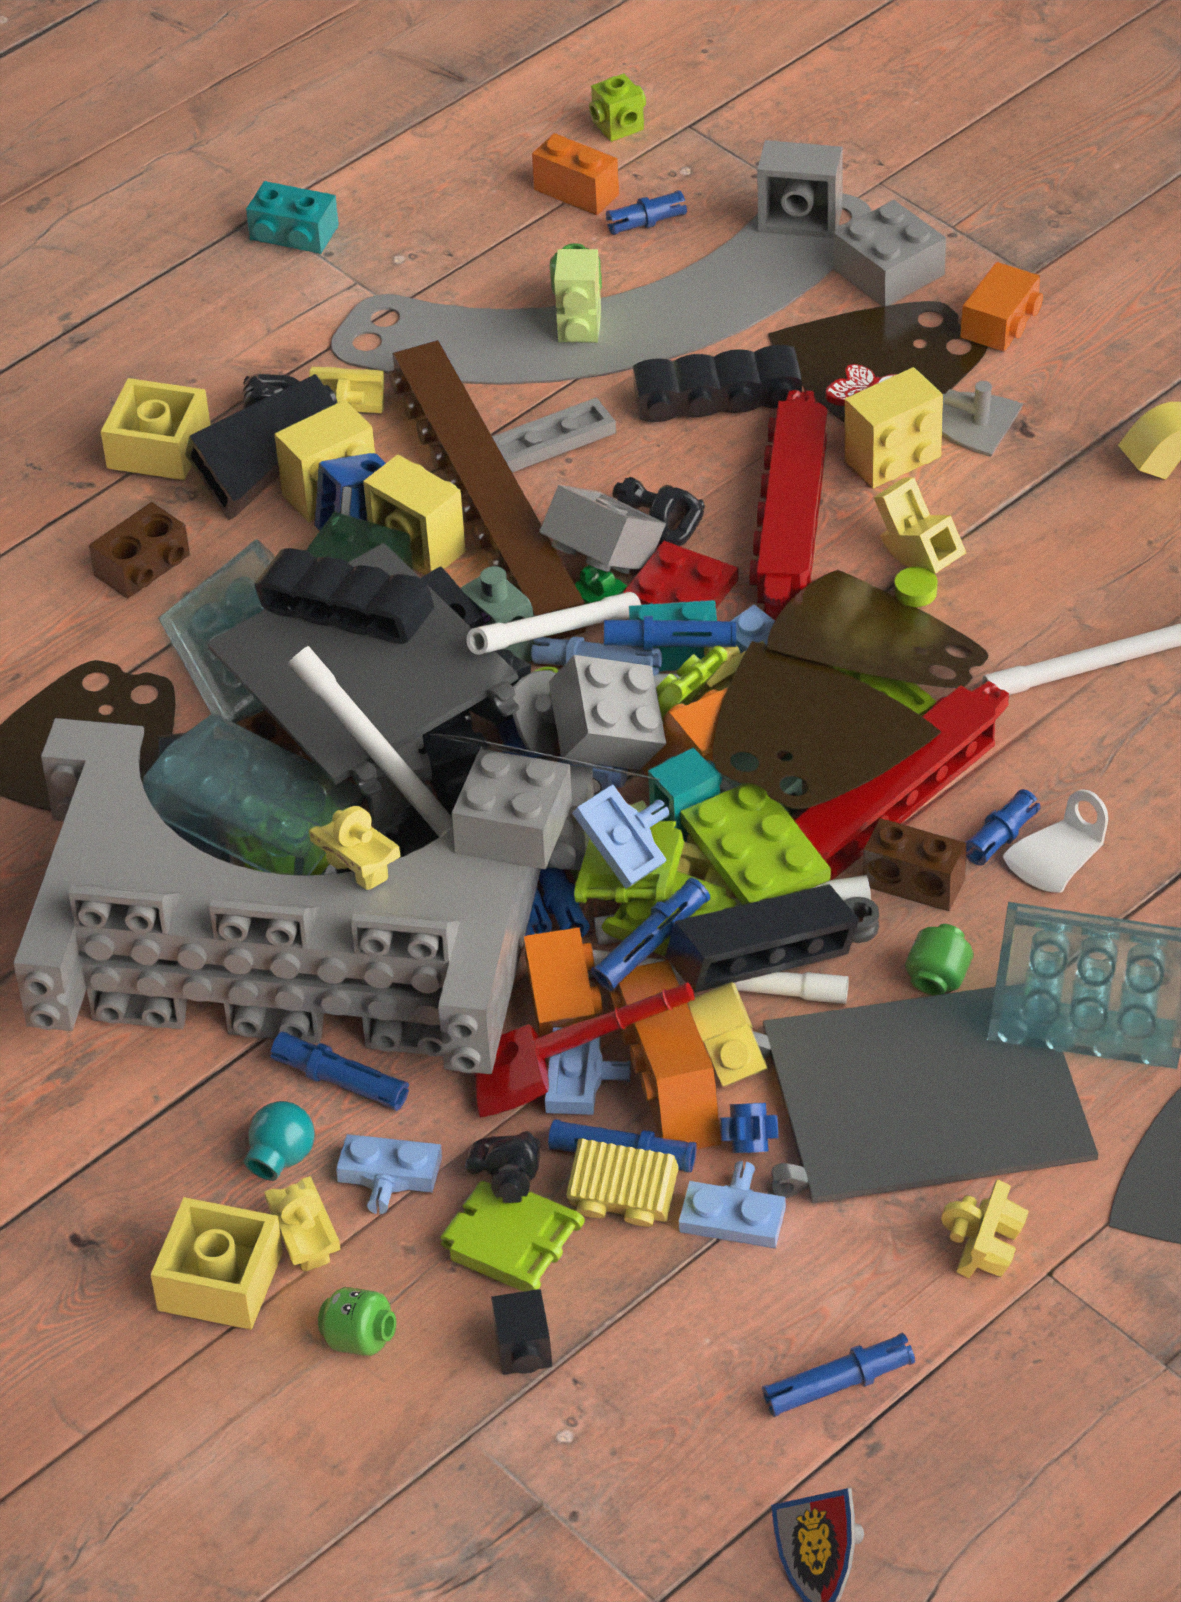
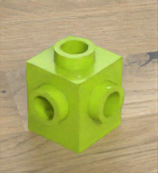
[589,73,646,142]

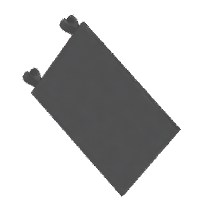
[207,543,520,797]
[753,980,1098,1203]

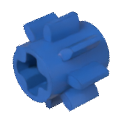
[720,1103,779,1153]

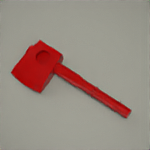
[473,982,695,1118]

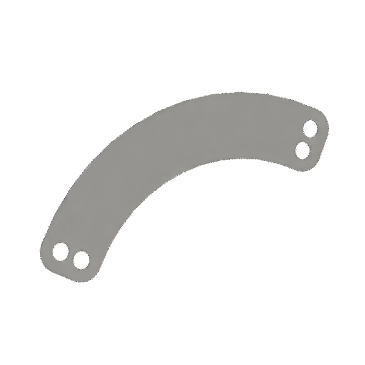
[331,193,872,385]

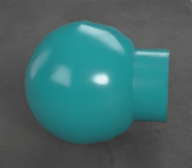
[244,1101,315,1181]

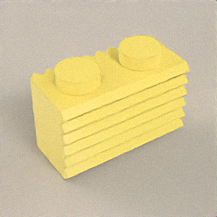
[566,1138,678,1227]

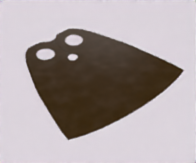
[768,301,988,423]
[767,570,989,688]
[713,641,941,809]
[0,660,176,811]

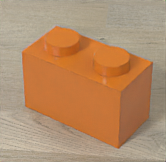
[532,133,619,215]
[960,262,1043,352]
[524,927,603,1037]

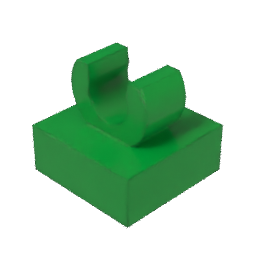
[575,565,628,604]

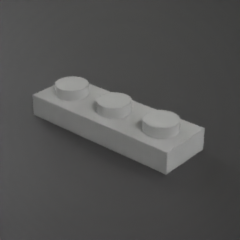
[492,397,616,473]

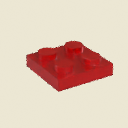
[623,541,739,609]

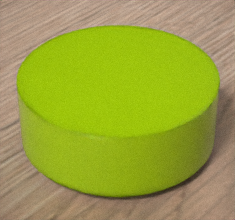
[894,567,938,607]

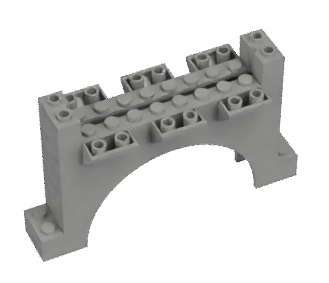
[14,718,594,1074]

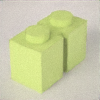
[554,249,601,343]

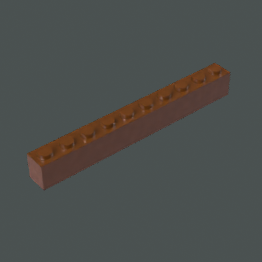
[389,340,586,646]

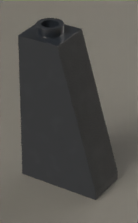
[185,374,337,520]

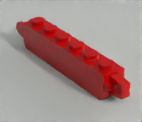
[749,390,827,620]
[792,681,1009,881]

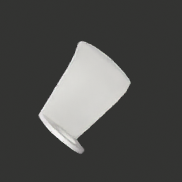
[1003,789,1108,893]

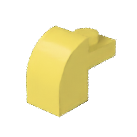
[1118,402,1181,480]
[873,477,966,573]
[688,982,768,1087]

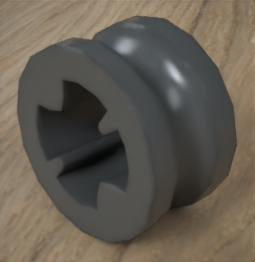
[844,897,879,943]

